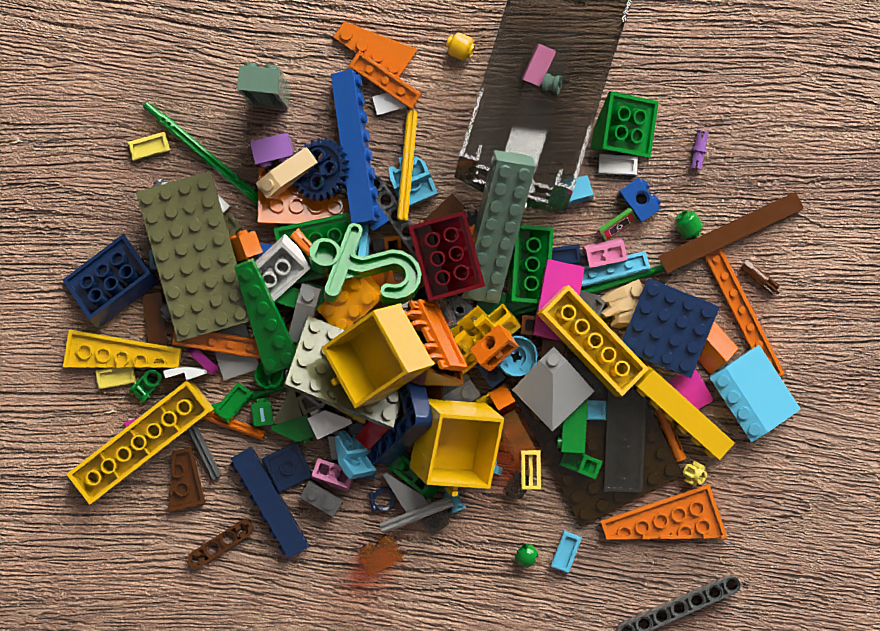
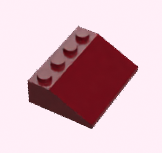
[409,211,485,301]

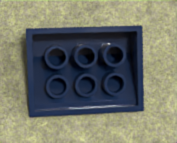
[63,234,159,329]

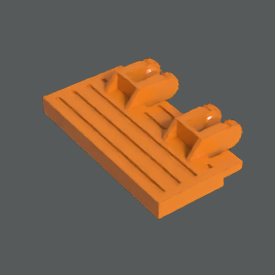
[405,299,468,371]

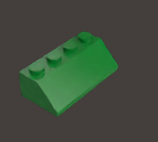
[506,224,554,304]

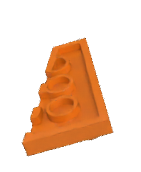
[333,22,418,77]

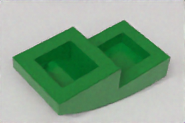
[559,453,603,479]

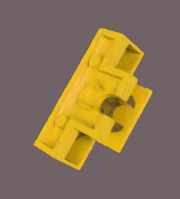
[450,304,521,375]

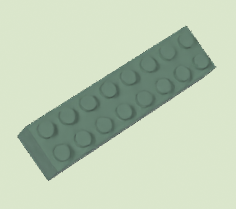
[237,62,291,109]
[460,150,536,304]

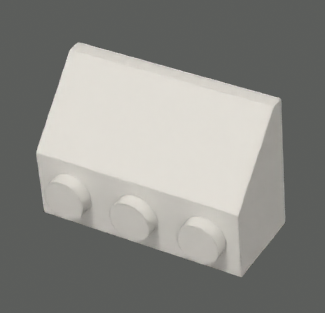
[255,234,310,301]

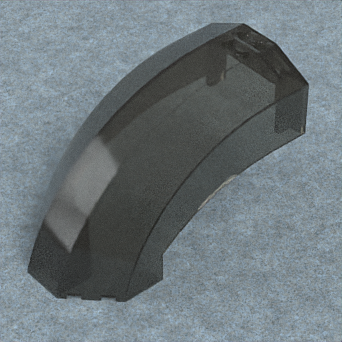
[454,0,632,211]

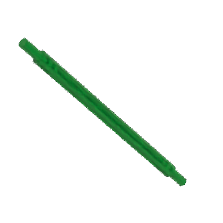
[143,102,287,227]

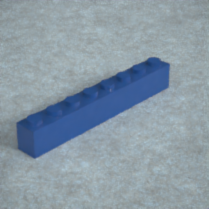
[331,69,381,226]

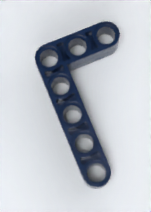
[368,381,433,465]

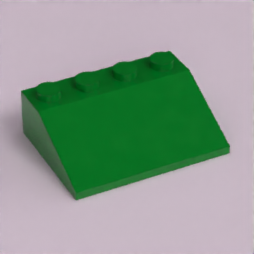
[274,213,358,284]

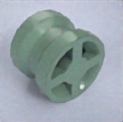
[542,73,562,95]

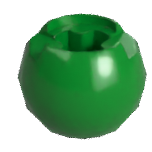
[515,544,539,568]

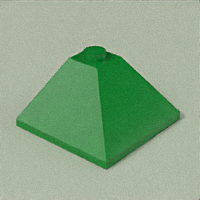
[590,91,659,158]

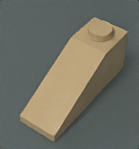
[256,147,318,199]

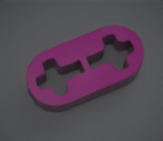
[187,348,220,376]

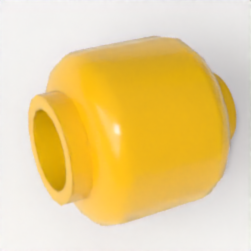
[446,33,476,61]

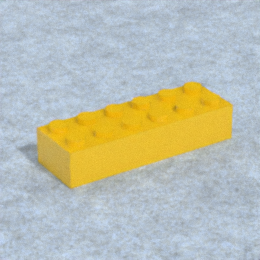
[536,285,649,397]

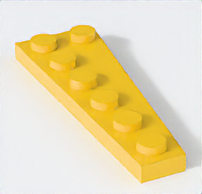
[63,330,182,368]

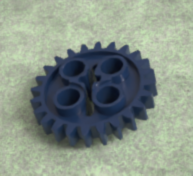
[293,138,350,201]

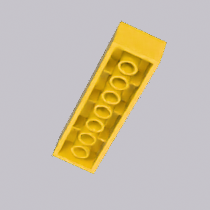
[66,379,214,505]

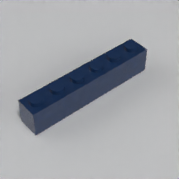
[230,446,309,558]

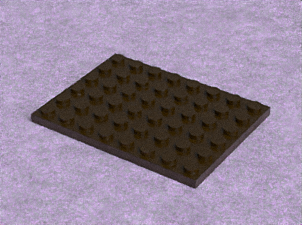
[511,356,683,526]

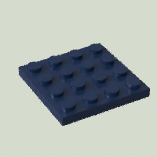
[622,278,720,378]

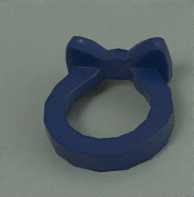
[368,488,395,512]

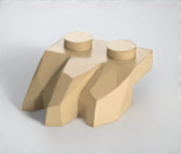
[600,279,643,329]

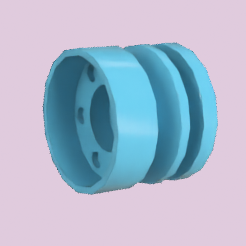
[497,336,538,377]

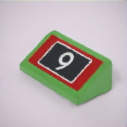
[598,208,636,241]

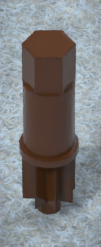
[740,260,781,295]

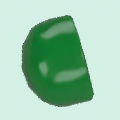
[254,363,285,390]

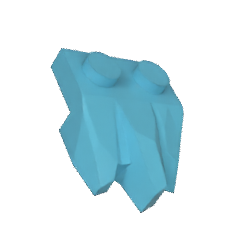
[389,156,439,208]
[335,430,377,479]

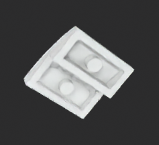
[163,367,209,380]

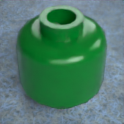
[674,210,703,239]

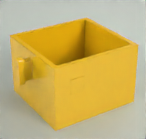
[321,303,435,408]
[409,399,504,496]

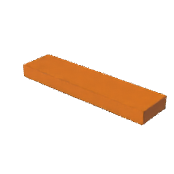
[349,51,422,110]

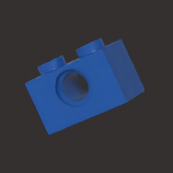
[619,177,661,223]

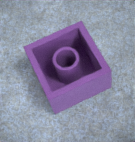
[250,133,295,169]

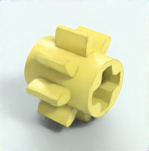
[683,461,707,487]

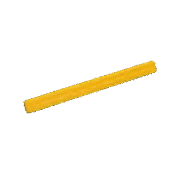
[397,110,418,221]

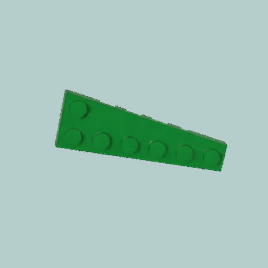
[234,259,296,375]

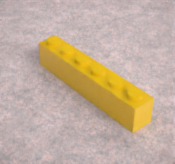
[634,366,735,460]

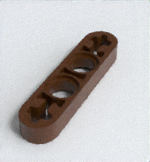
[187,519,253,568]

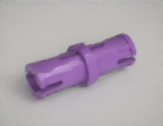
[690,130,709,170]

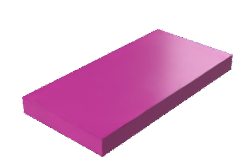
[533,259,585,342]

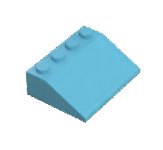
[710,345,801,442]

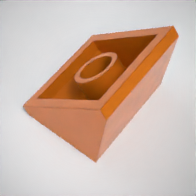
[698,321,739,374]

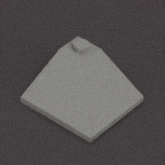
[512,347,594,432]

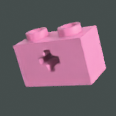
[312,458,353,493]

